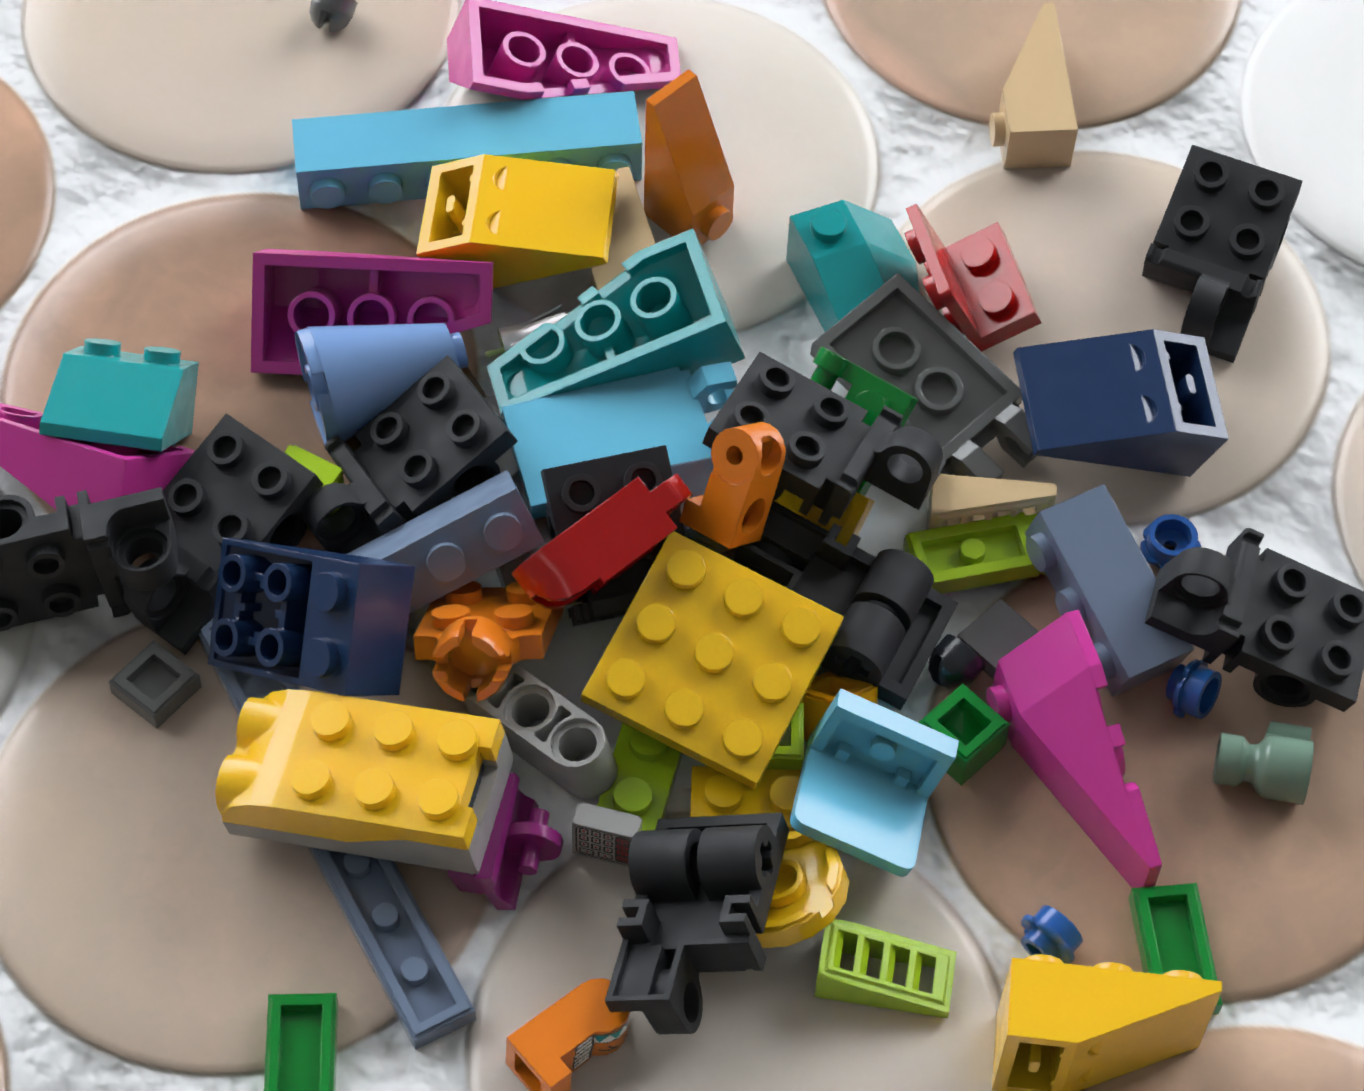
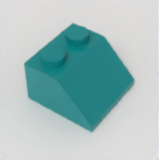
[39,338,199,451]

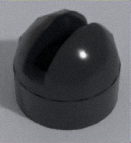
[928,634,985,690]

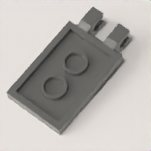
[810,273,1037,479]

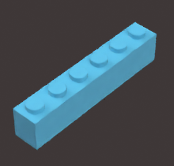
[292,91,642,209]

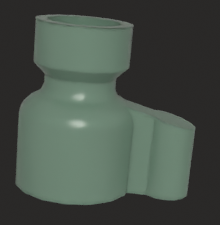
[1213,721,1314,805]

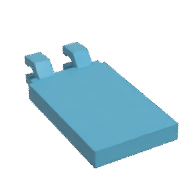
[502,361,737,519]

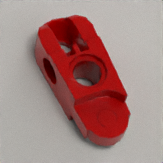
[511,473,693,609]

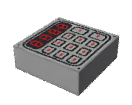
[572,802,642,867]

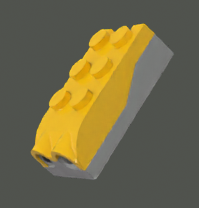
[215,689,514,874]

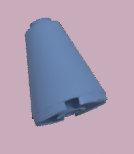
[295,323,468,445]

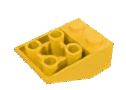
[416,154,619,289]
[992,954,1222,1091]

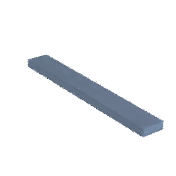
[198,619,476,1050]

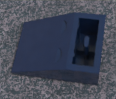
[1013,329,1229,477]
[208,537,415,696]

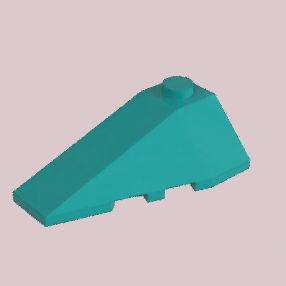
[786,200,920,332]
[487,228,745,415]

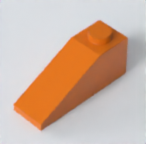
[644,69,734,245]

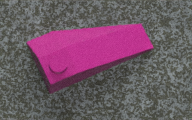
[447,0,681,100]
[251,249,493,375]
[0,403,196,510]
[986,609,1162,888]

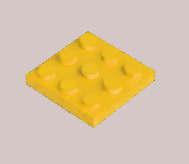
[581,531,844,790]

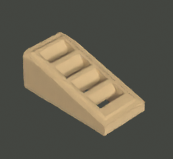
[927,474,1057,529]

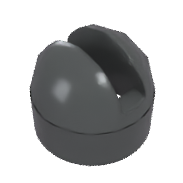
[309,0,358,33]

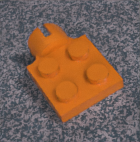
[413,581,564,702]

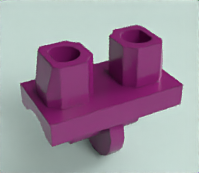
[448,773,564,910]

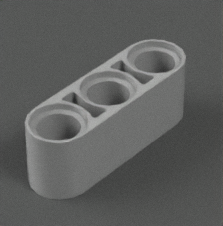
[463,663,618,798]

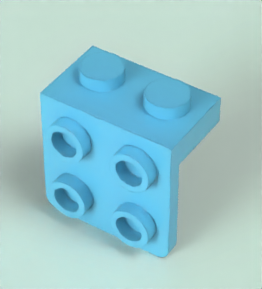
[790,688,959,877]

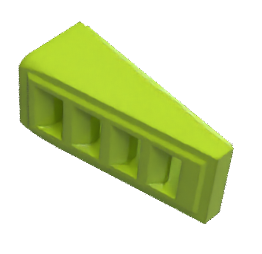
[814,919,957,1018]

